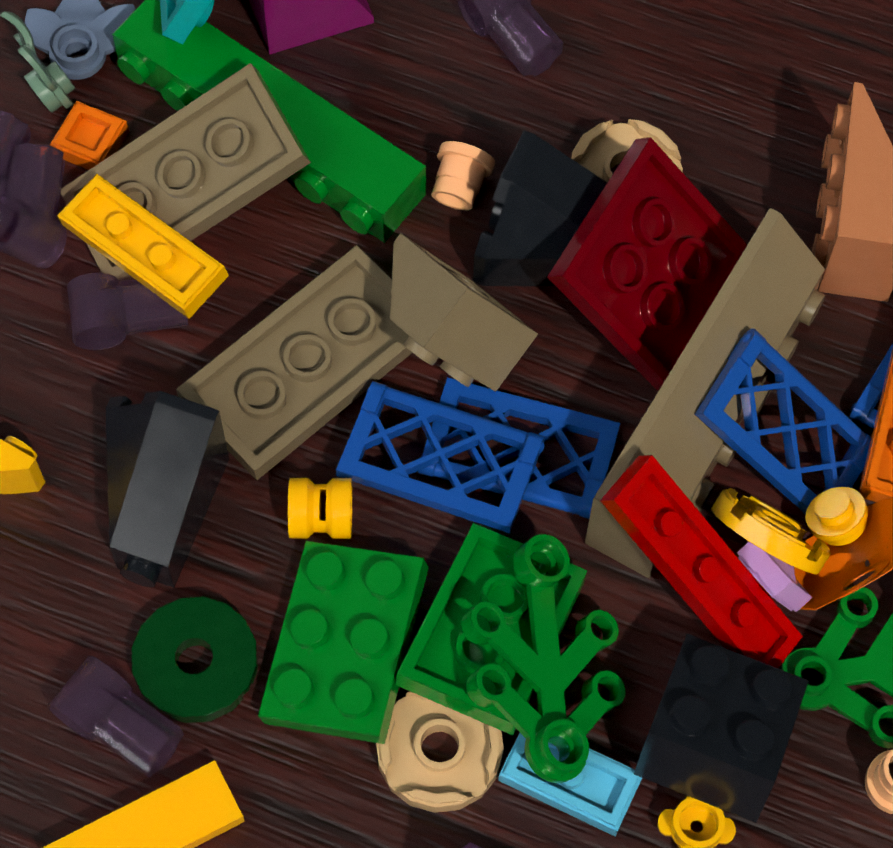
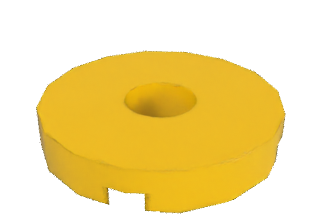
[711,488,831,575]

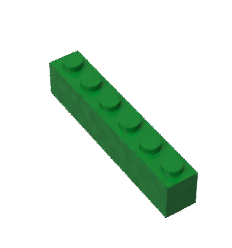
[112,0,426,243]

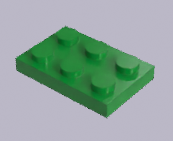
[395,523,588,735]
[258,541,429,744]

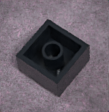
[634,633,809,823]

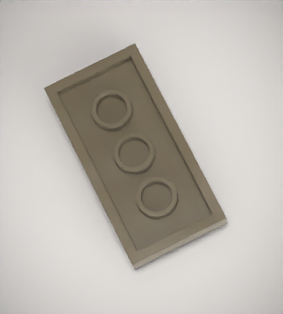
[59,63,311,289]
[176,245,412,481]

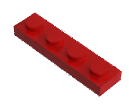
[600,455,803,668]

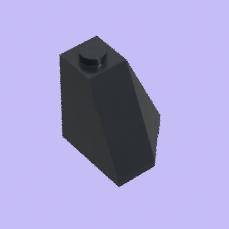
[473,130,607,286]
[106,391,229,588]

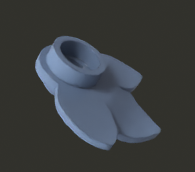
[25,0,136,80]

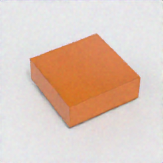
[50,101,129,170]

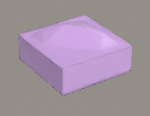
[737,542,813,612]

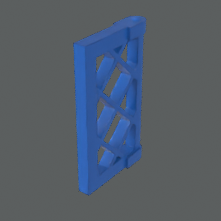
[695,328,871,514]
[418,377,621,519]
[336,381,545,534]

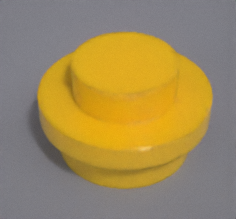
[805,487,868,546]

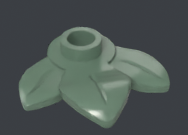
[0,11,75,113]

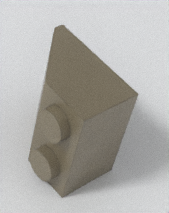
[390,233,538,392]

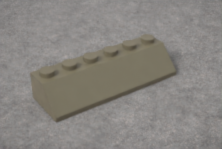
[585,208,826,579]

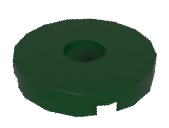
[132,597,258,723]

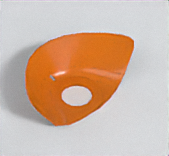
[755,497,893,610]

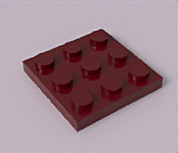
[547,137,747,391]

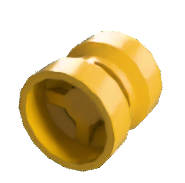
[288,478,352,539]

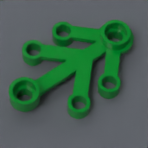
[461,534,626,783]
[780,586,893,749]

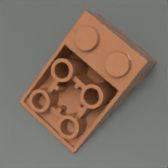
[812,82,893,302]

